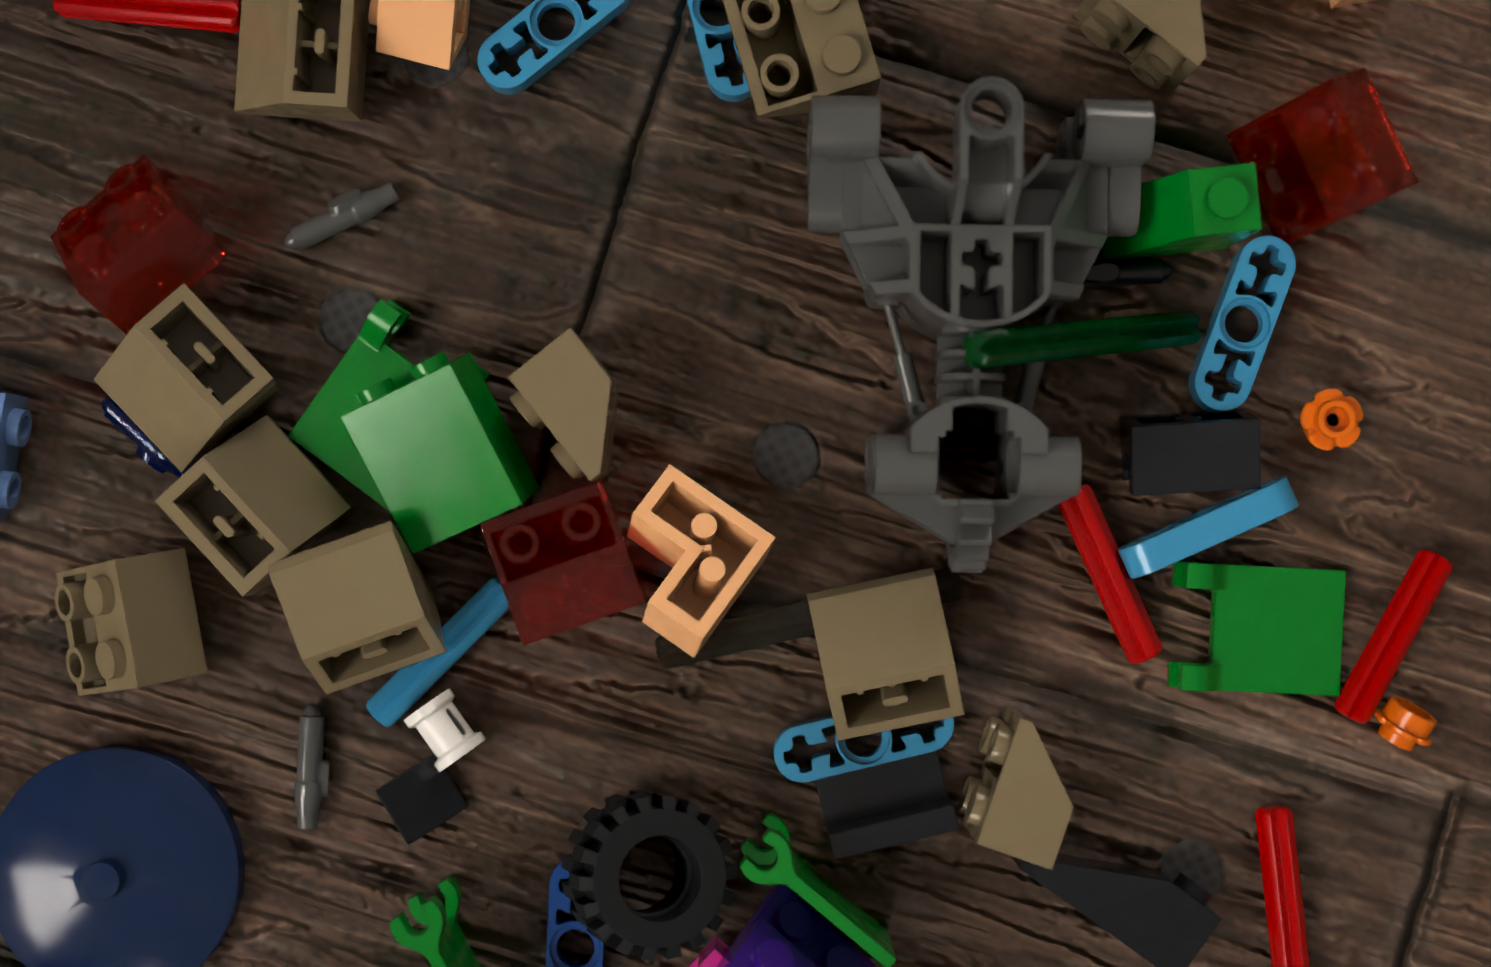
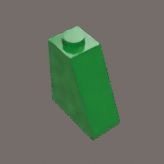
[1099,163,1262,262]

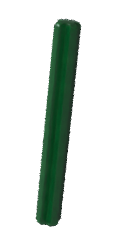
[962,311,1202,369]

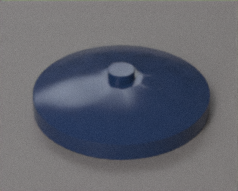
[0,745,245,967]

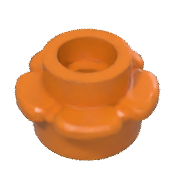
[1300,388,1363,451]
[1374,695,1437,751]

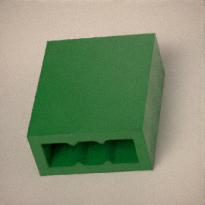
[341,351,540,554]

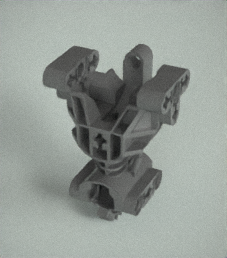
[806,76,1155,573]

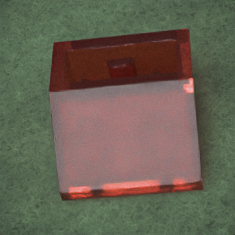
[1226,67,1419,244]
[50,154,228,335]
[480,480,649,646]

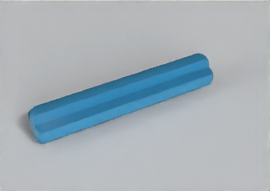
[366,577,517,727]

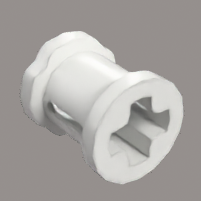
[403,688,486,772]

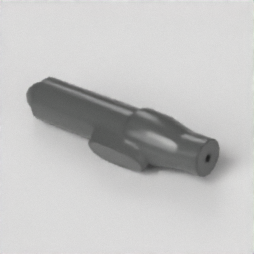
[284,182,401,251]
[294,703,329,829]

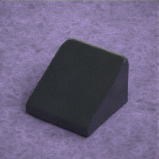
[376,754,469,845]

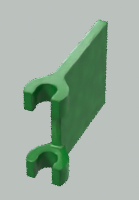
[288,299,491,511]
[1167,561,1346,696]
[740,811,897,967]
[390,875,481,967]

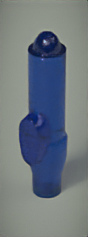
[101,397,192,478]

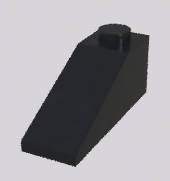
[1012,854,1222,967]

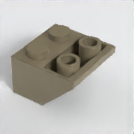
[234,0,370,122]
[722,0,882,118]
[1073,0,1207,93]
[93,283,279,474]
[508,328,620,482]
[155,415,354,596]
[268,521,447,695]
[55,548,208,696]
[807,568,965,741]
[958,705,1074,870]

